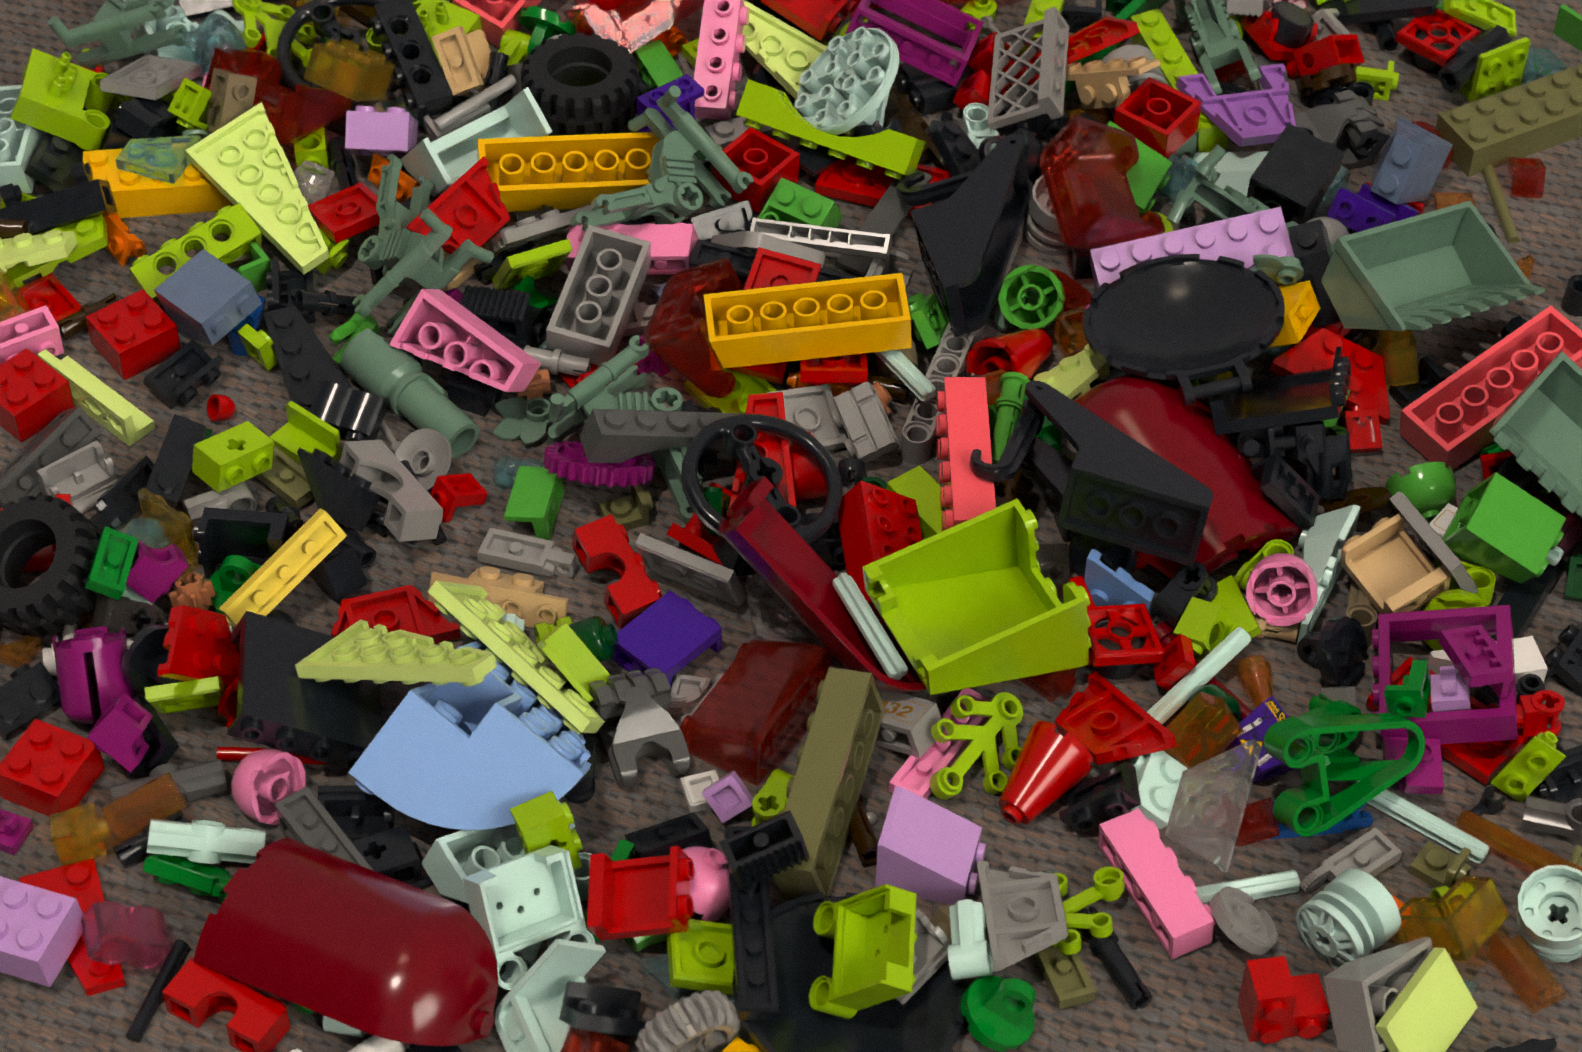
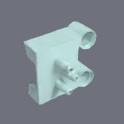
[463,845,595,990]

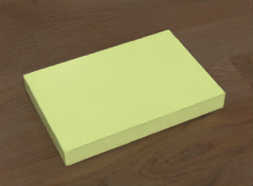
[1375,947,1478,1052]

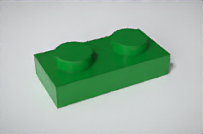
[85,526,139,600]

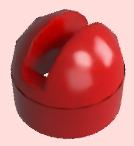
[207,394,236,421]

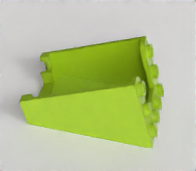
[862,499,1092,695]

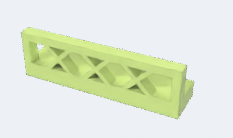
[37,349,155,447]

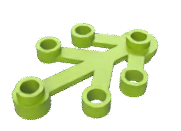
[232,0,330,75]
[930,692,1023,800]
[1053,867,1125,955]

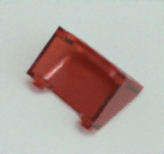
[564,0,704,53]
[204,47,354,145]
[1040,115,1165,249]
[643,257,744,398]
[680,639,832,786]

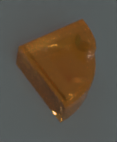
[0,636,42,669]

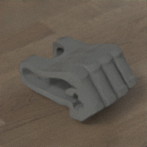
[1294,90,1390,169]
[588,668,690,788]

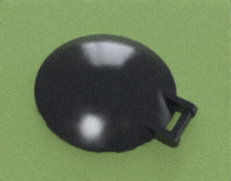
[1083,254,1285,406]
[732,892,965,1052]

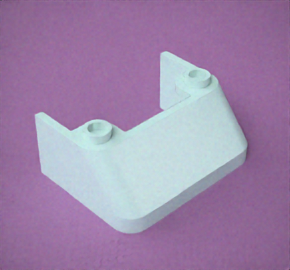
[401,87,553,197]
[495,939,606,1052]

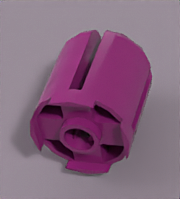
[51,626,135,724]

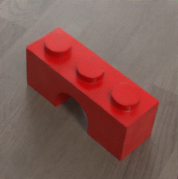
[953,32,1019,115]
[572,514,662,630]
[162,958,290,1052]

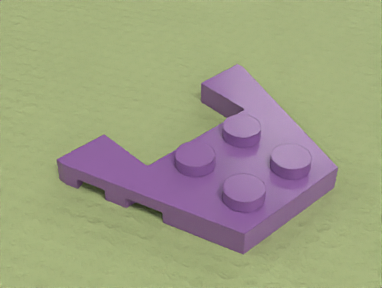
[1176,63,1296,147]

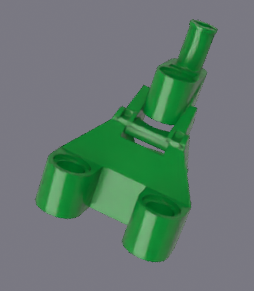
[1263,694,1425,837]

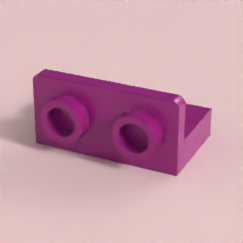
[1439,624,1514,698]

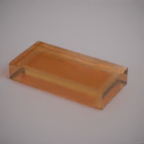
[101,772,188,842]

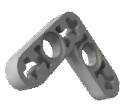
[711,231,826,268]

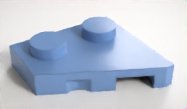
[1084,549,1155,617]

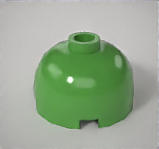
[998,264,1065,330]
[1385,462,1457,524]

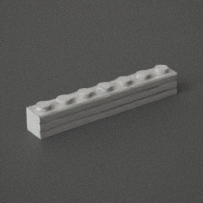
[750,217,893,260]

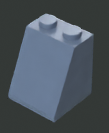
[1370,117,1453,205]
[154,249,262,346]

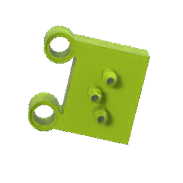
[366,0,482,77]
[10,48,116,151]
[809,884,918,1019]

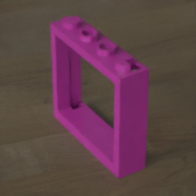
[845,0,984,87]
[1372,605,1518,744]

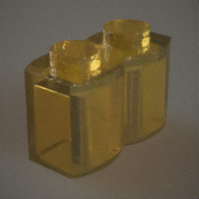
[1379,330,1419,386]

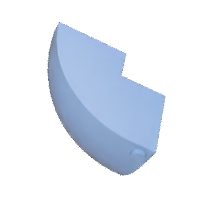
[348,640,591,830]

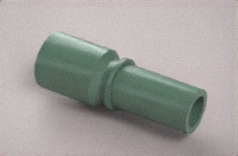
[341,328,480,458]

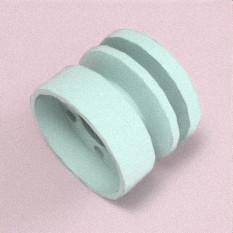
[1517,865,1582,962]
[1296,869,1401,969]

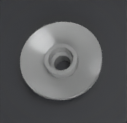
[394,428,452,492]

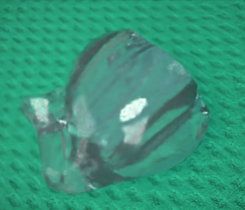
[183,13,247,75]

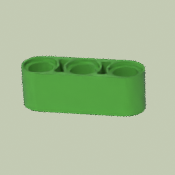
[630,39,684,89]

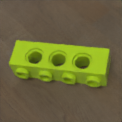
[129,203,262,306]

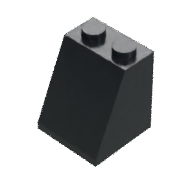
[1247,123,1344,224]

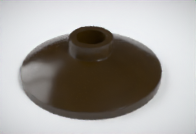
[1323,487,1392,522]

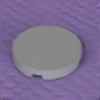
[1210,887,1278,955]

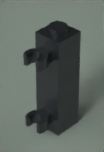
[0,162,117,239]

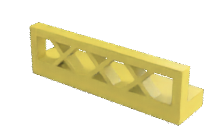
[219,508,347,629]

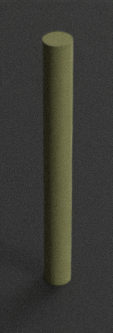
[1482,165,1520,243]

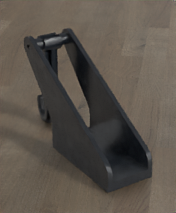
[896,134,1033,337]
[969,381,1213,567]

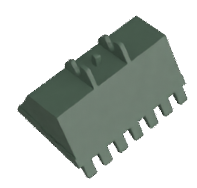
[1321,201,1545,331]
[1489,351,1582,518]

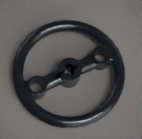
[276,0,414,109]
[681,414,843,544]

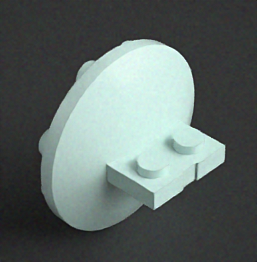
[794,26,899,135]

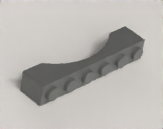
[579,409,745,463]

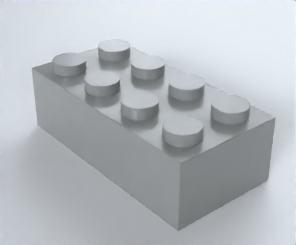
[546,225,651,365]

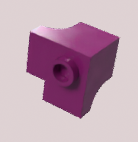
[126,539,189,603]
[87,692,153,773]
[1382,737,1444,795]

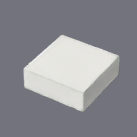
[680,769,719,813]

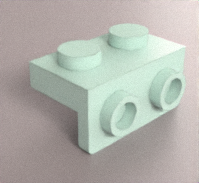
[1126,751,1189,829]

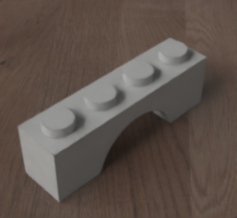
[340,440,443,542]

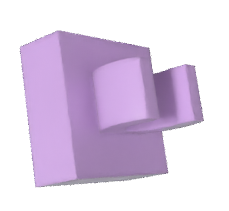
[1430,666,1470,712]
[702,770,753,824]

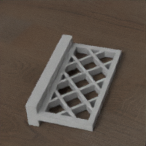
[987,7,1069,130]

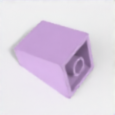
[875,786,987,905]

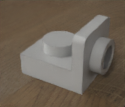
[1312,9,1350,42]

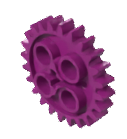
[543,440,655,487]

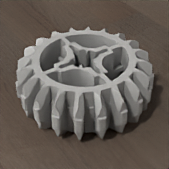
[635,990,742,1052]

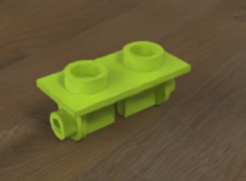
[1490,731,1566,802]

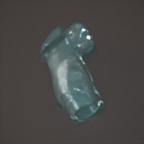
[492,455,544,488]

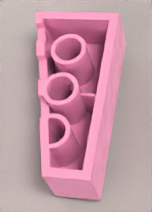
[389,289,541,392]

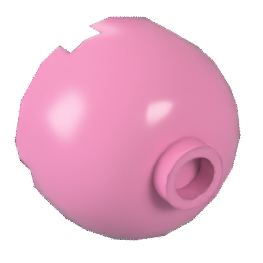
[1246,553,1318,626]
[231,748,306,825]
[683,846,729,921]

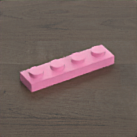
[888,688,991,799]

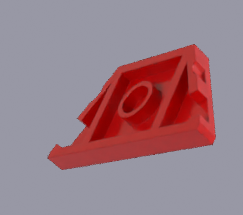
[405,156,510,254]
[1269,328,1390,425]
[331,585,461,644]
[157,605,239,687]
[1055,671,1177,765]

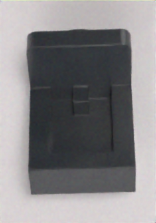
[1388,356,1445,408]

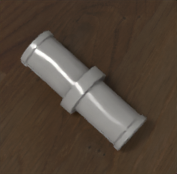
[524,345,591,376]

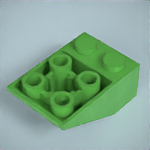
[758,177,844,228]

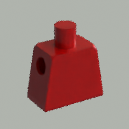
[1286,34,1365,79]

